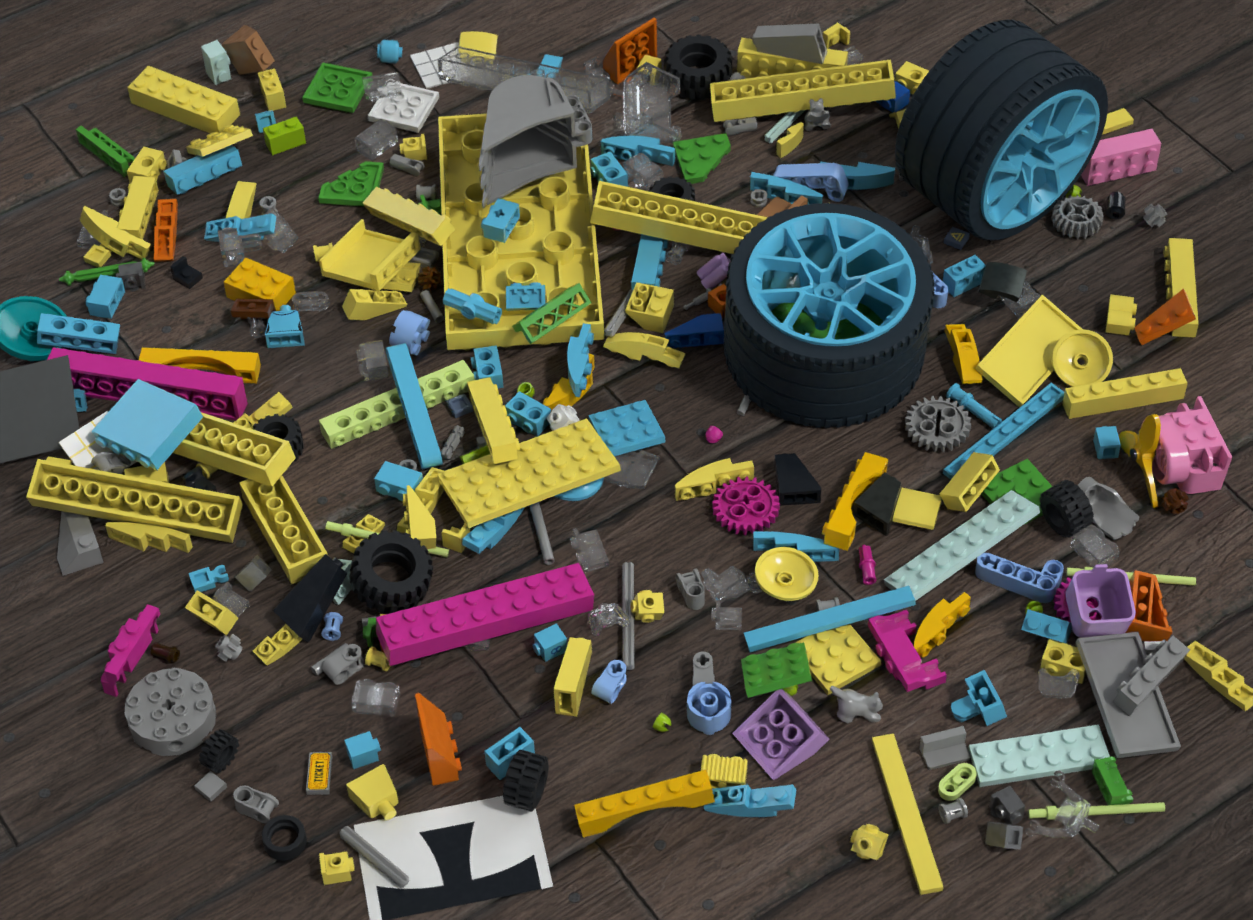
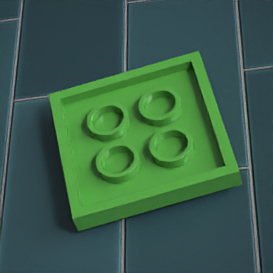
[302,62,373,113]
[981,459,1053,526]
[741,642,812,698]

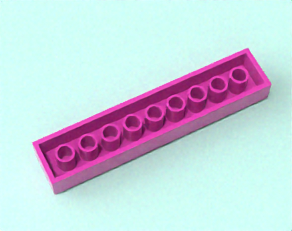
[47,347,248,420]
[376,563,594,666]

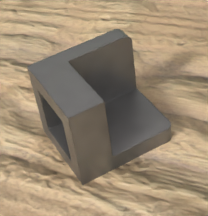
[235,555,272,591]
[985,821,1023,850]

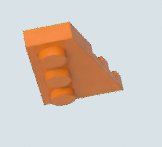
[1135,289,1196,345]

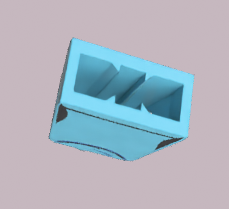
[265,305,305,348]

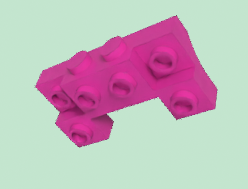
[101,604,160,697]
[868,610,947,692]

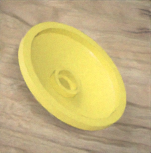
[1052,330,1113,387]
[755,547,818,601]

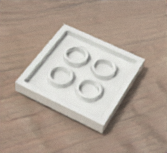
[368,81,439,133]

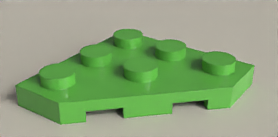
[673,133,731,184]
[319,161,384,206]

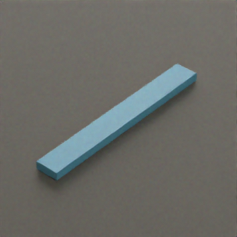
[943,383,1064,479]
[744,586,916,652]

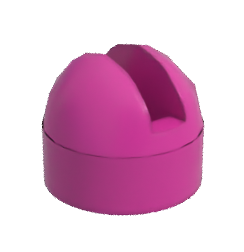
[705,426,723,443]

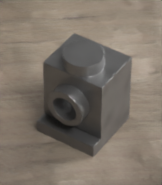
[116,262,146,289]
[989,786,1025,825]

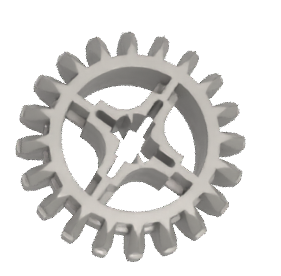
[1051,194,1103,240]

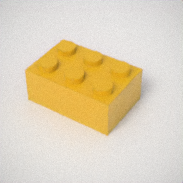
[224,257,296,311]

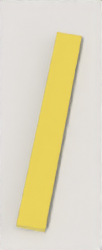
[872,733,943,895]

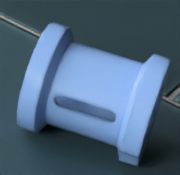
[321,612,343,641]

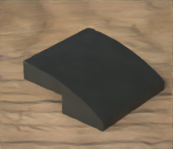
[978,262,1027,302]

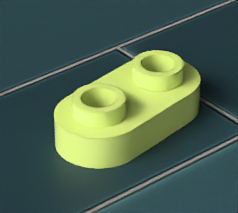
[938,763,977,801]

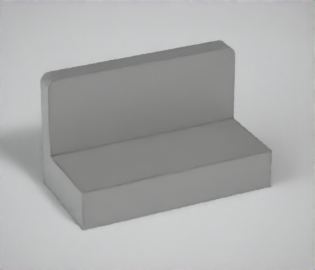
[919,726,971,770]

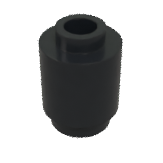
[1106,192,1126,220]

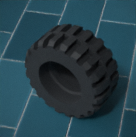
[664,34,732,100]
[349,530,433,614]

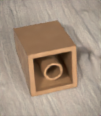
[221,25,275,75]

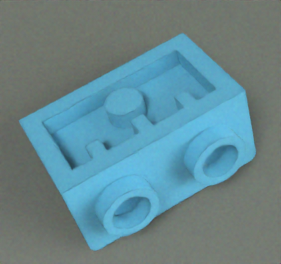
[506,283,546,311]

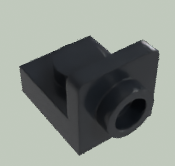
[170,256,203,289]
[183,466,217,492]

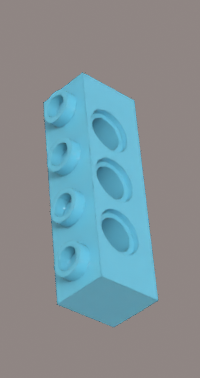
[37,313,120,354]

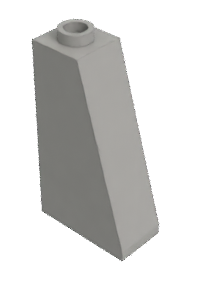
[752,24,827,64]

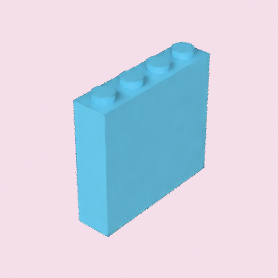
[92,379,203,470]

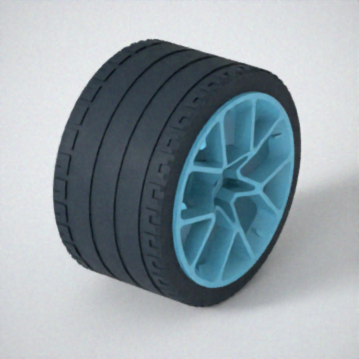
[895,19,1108,241]
[724,203,935,428]

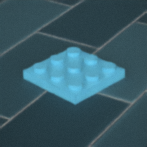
[589,400,666,456]

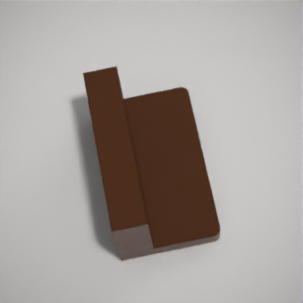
[231,299,276,320]

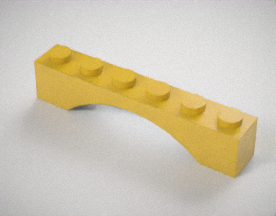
[139,348,261,384]
[822,452,888,551]
[574,769,715,838]

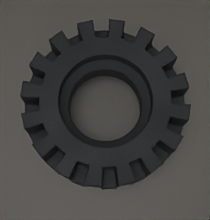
[199,729,239,773]

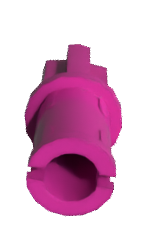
[859,545,877,585]

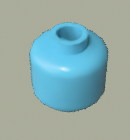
[377,40,403,64]

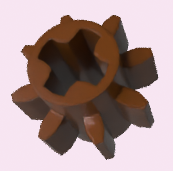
[418,266,441,290]
[1162,488,1189,514]

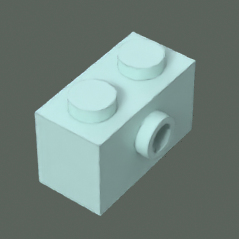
[201,40,231,85]

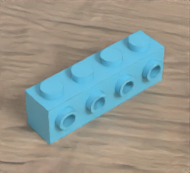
[163,145,242,195]

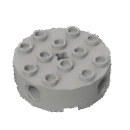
[125,668,216,756]

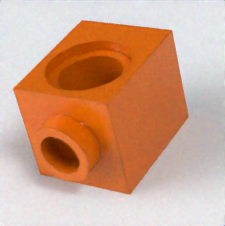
[708,284,726,319]

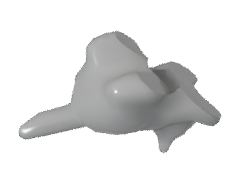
[804,98,831,131]
[830,686,883,723]

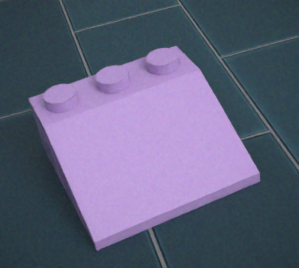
[732,689,829,780]

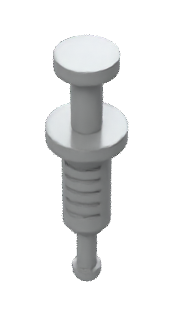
[684,283,722,310]

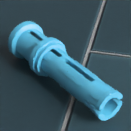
[946,383,1002,429]

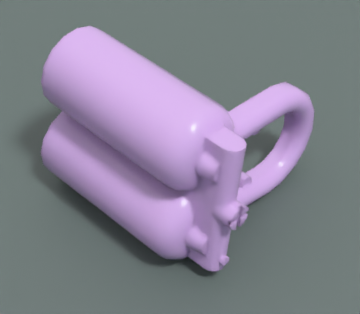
[697,253,730,290]

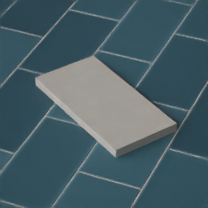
[1076,632,1181,758]

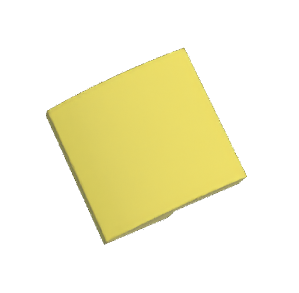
[457,31,498,64]
[382,262,420,292]
[892,488,942,530]

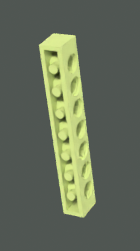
[319,360,475,449]

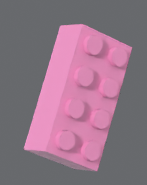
[1081,129,1161,186]

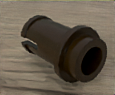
[151,642,180,663]

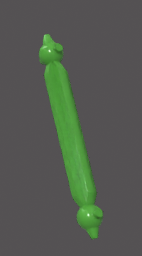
[59,258,154,286]

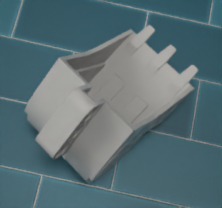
[479,75,592,208]

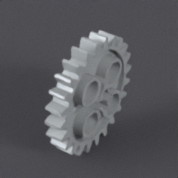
[905,396,971,452]

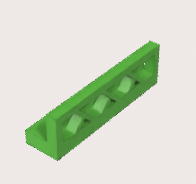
[76,126,135,177]
[512,283,591,344]

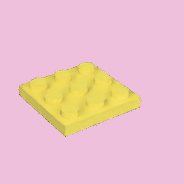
[186,125,253,157]
[795,624,881,695]

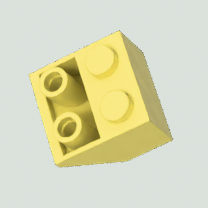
[625,282,674,333]

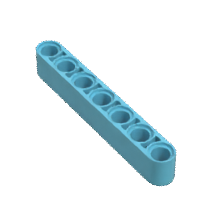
[386,343,443,470]

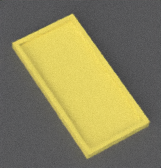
[975,295,1083,408]

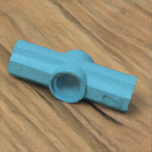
[443,288,502,324]

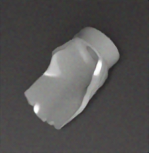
[1078,477,1139,539]

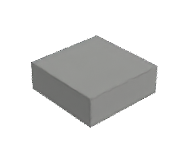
[194,771,227,802]

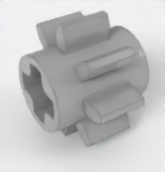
[1143,204,1167,227]
[215,634,243,662]

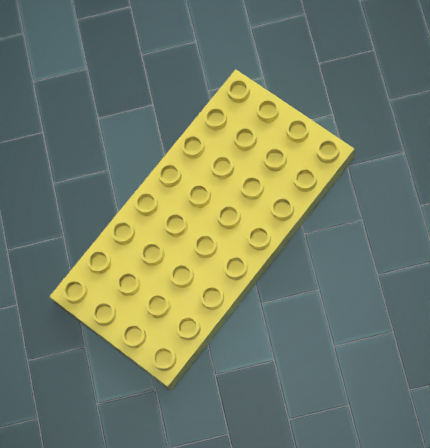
[438,107,604,350]

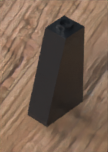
[273,554,347,643]

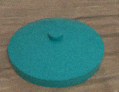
[0,296,67,361]

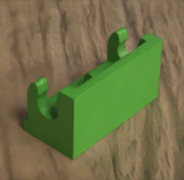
[1092,756,1133,805]

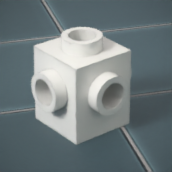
[546,404,580,431]

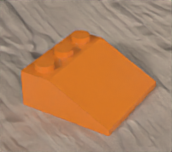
[603,18,657,84]
[415,693,462,786]

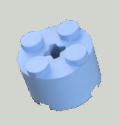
[389,310,430,356]
[687,682,731,735]

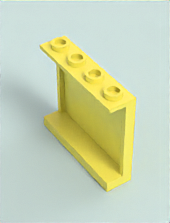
[319,219,421,291]

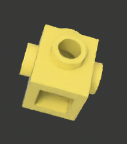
[631,590,664,623]
[850,824,889,860]

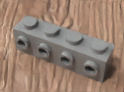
[1113,636,1190,716]

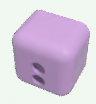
[1065,564,1136,638]

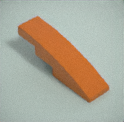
[154,199,178,262]

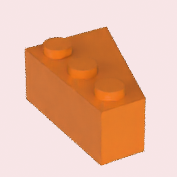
[1125,570,1173,642]

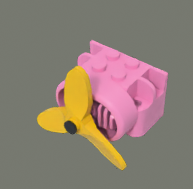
[1119,396,1232,508]

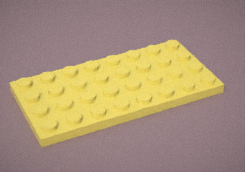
[437,418,621,528]

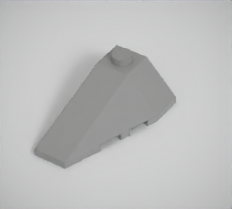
[57,511,104,576]

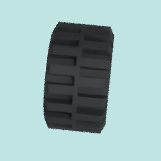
[649,176,695,201]
[253,414,304,464]
[1040,480,1094,538]
[503,749,549,812]

